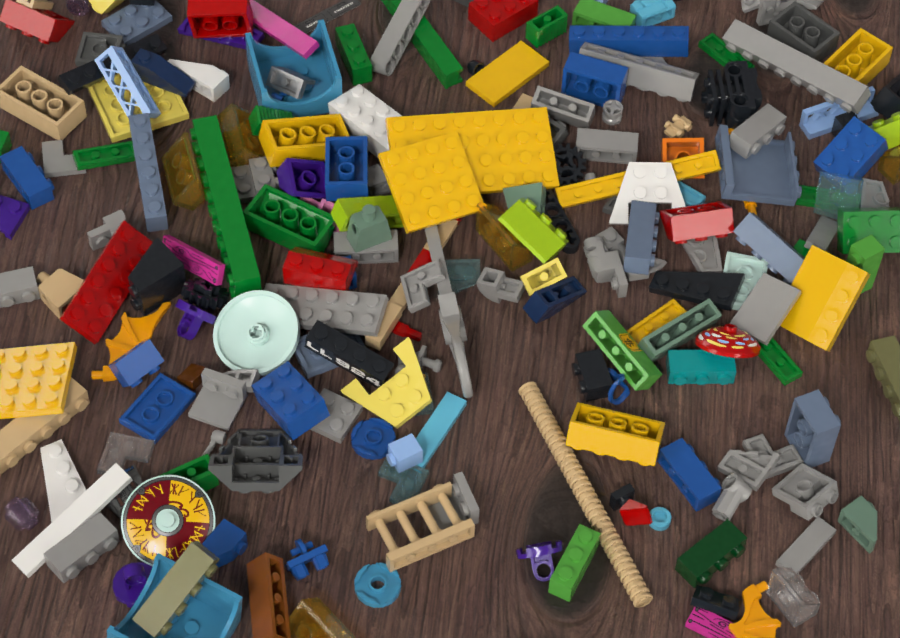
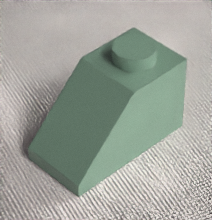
[838,495,877,554]

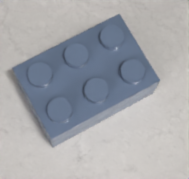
[784,389,841,468]

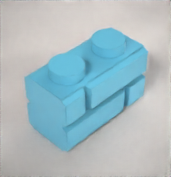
[630,0,676,26]

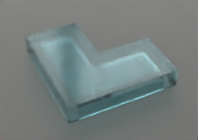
[378,458,429,504]

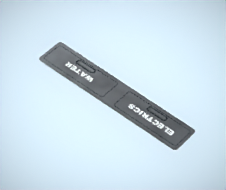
[295,0,361,34]

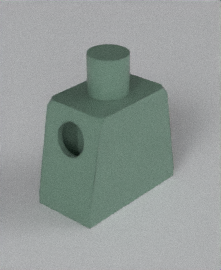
[503,182,546,214]
[346,204,392,253]

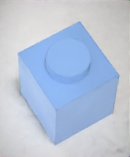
[386,433,423,473]

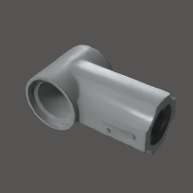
[712,473,752,521]

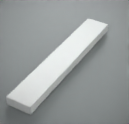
[12,463,133,578]

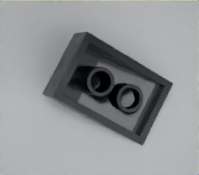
[870,74,900,119]

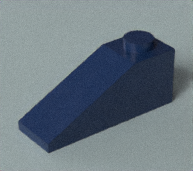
[131,48,196,98]
[523,276,587,324]

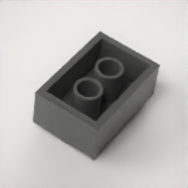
[767,1,840,62]

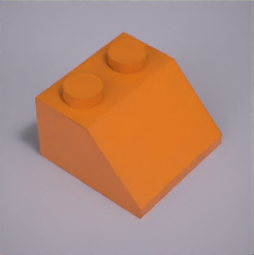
[661,138,705,179]

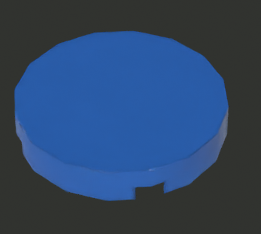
[351,417,396,460]

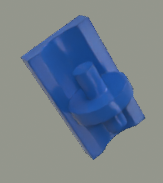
[284,538,329,581]

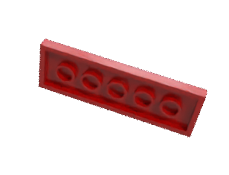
[59,220,153,345]

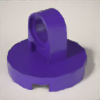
[175,299,217,340]
[516,540,563,581]
[113,562,152,608]

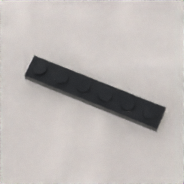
[57,33,168,96]

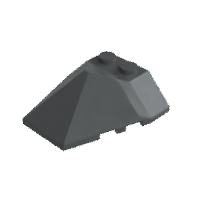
[208,429,303,494]

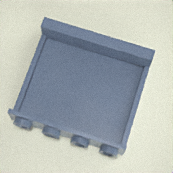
[715,124,802,206]

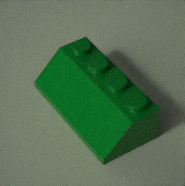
[243,184,336,253]

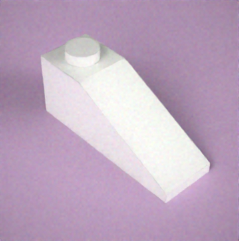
[168,59,230,102]

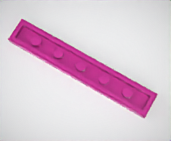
[249,0,320,59]

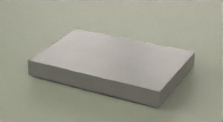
[729,273,802,346]

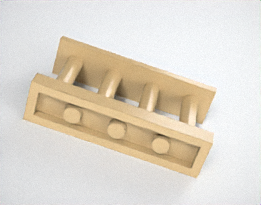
[366,482,475,572]

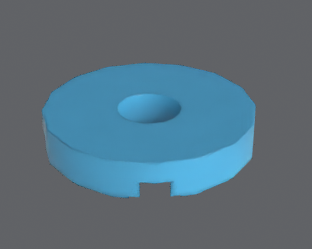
[354,562,401,608]

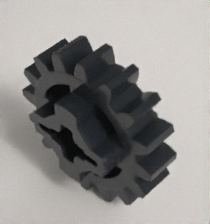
[553,143,587,187]
[181,278,229,310]

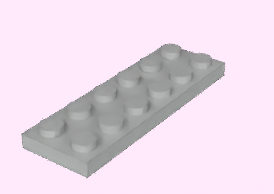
[264,283,389,337]

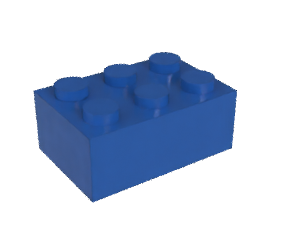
[561,52,628,107]
[813,116,888,192]
[325,136,368,201]
[251,361,330,440]

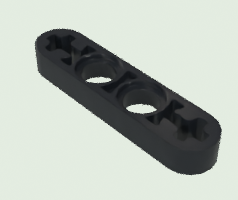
[544,189,580,254]

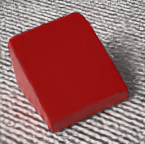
[620,499,653,526]

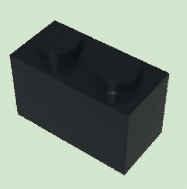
[571,349,613,402]

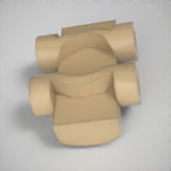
[664,114,693,138]

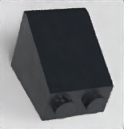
[128,238,186,316]

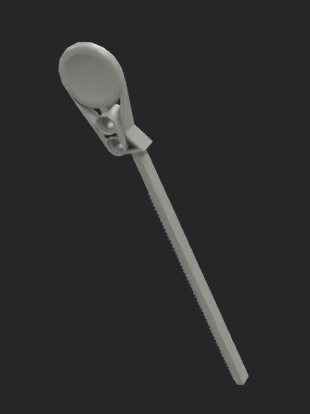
[425,225,473,398]

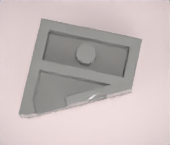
[717,449,780,492]

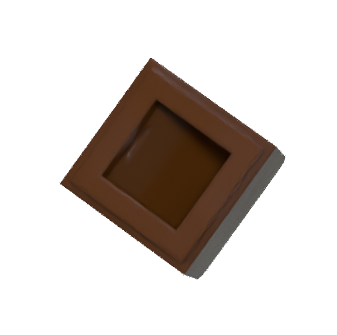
[177,363,206,391]

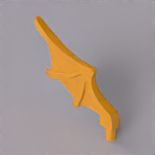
[91,302,171,382]
[728,581,781,638]

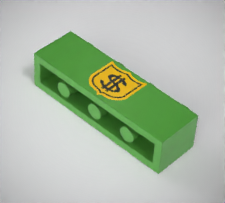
[583,310,662,391]

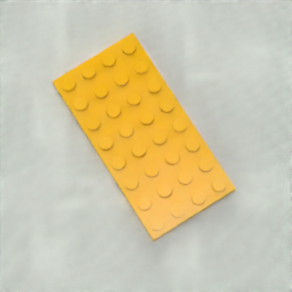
[385,107,560,194]

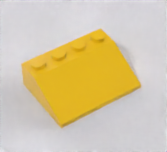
[780,245,871,352]

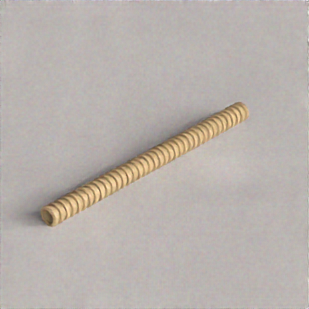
[518,382,653,608]

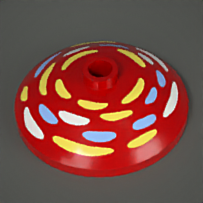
[695,324,761,358]

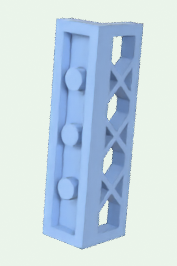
[95,46,161,119]
[799,86,879,140]

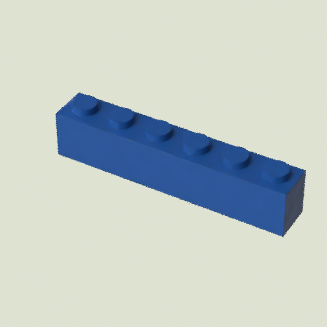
[569,25,689,57]

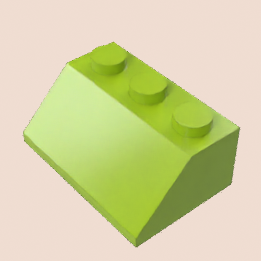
[498,198,569,264]

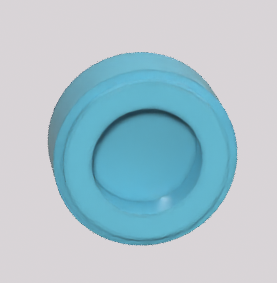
[649,507,672,531]

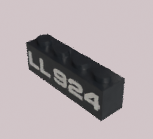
[305,320,394,389]

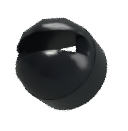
[467,60,484,76]

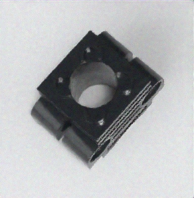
[701,61,762,129]

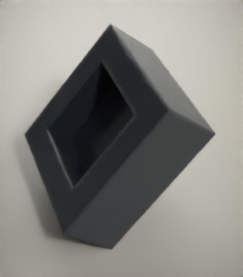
[609,483,635,512]

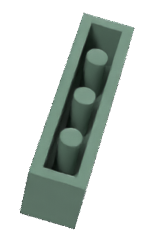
[638,298,722,363]

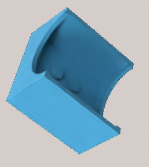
[245,19,342,118]
[107,553,243,638]

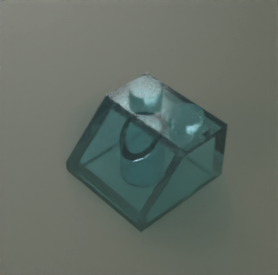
[813,171,864,219]

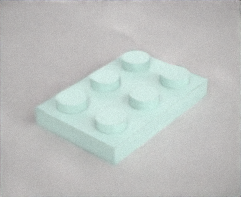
[723,251,768,310]

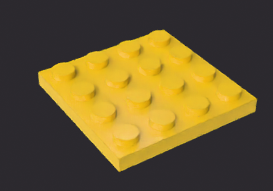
[378,131,486,234]
[0,342,77,419]

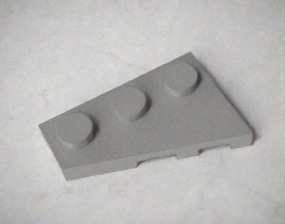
[859,178,890,208]
[682,236,723,273]

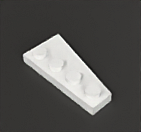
[40,439,86,522]

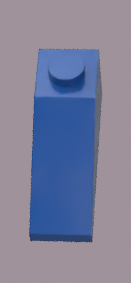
[202,519,248,568]

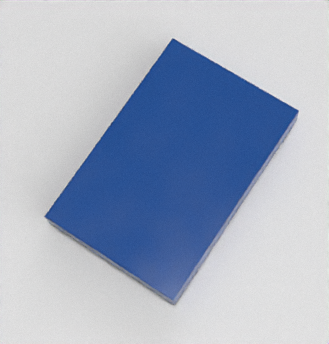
[119,373,196,444]

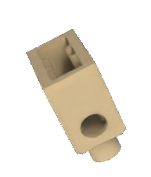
[36,269,84,318]

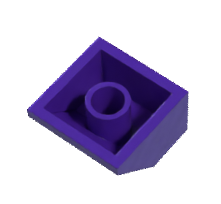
[276,158,326,199]

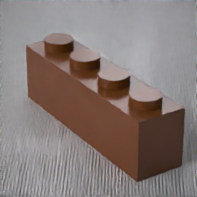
[246,552,291,638]

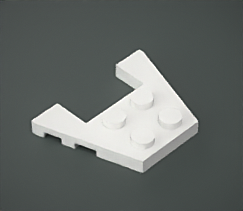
[609,162,686,225]

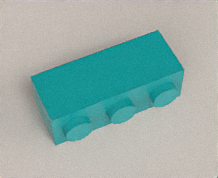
[666,350,736,385]

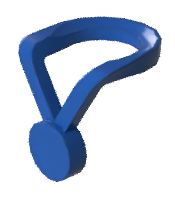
[608,368,630,405]

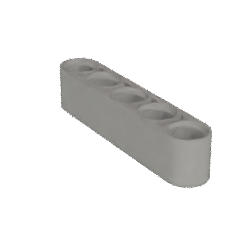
[370,0,430,76]

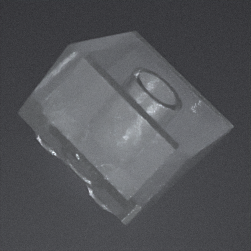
[766,567,821,628]

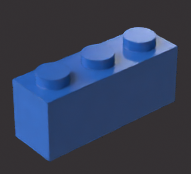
[0,146,55,210]
[658,438,722,512]

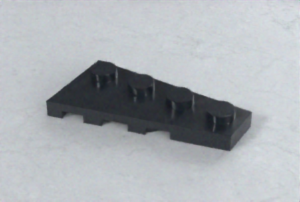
[649,271,745,311]

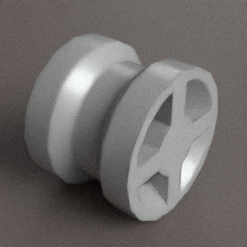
[602,100,623,125]

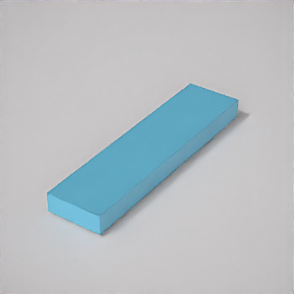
[414,391,467,471]

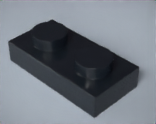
[690,585,743,620]

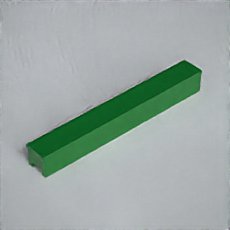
[381,0,463,89]

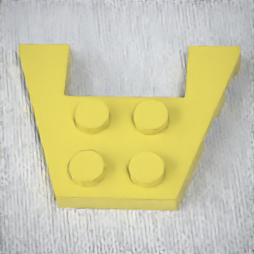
[340,337,432,429]

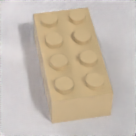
[0,66,87,140]

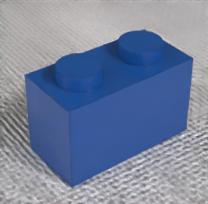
[108,339,164,388]

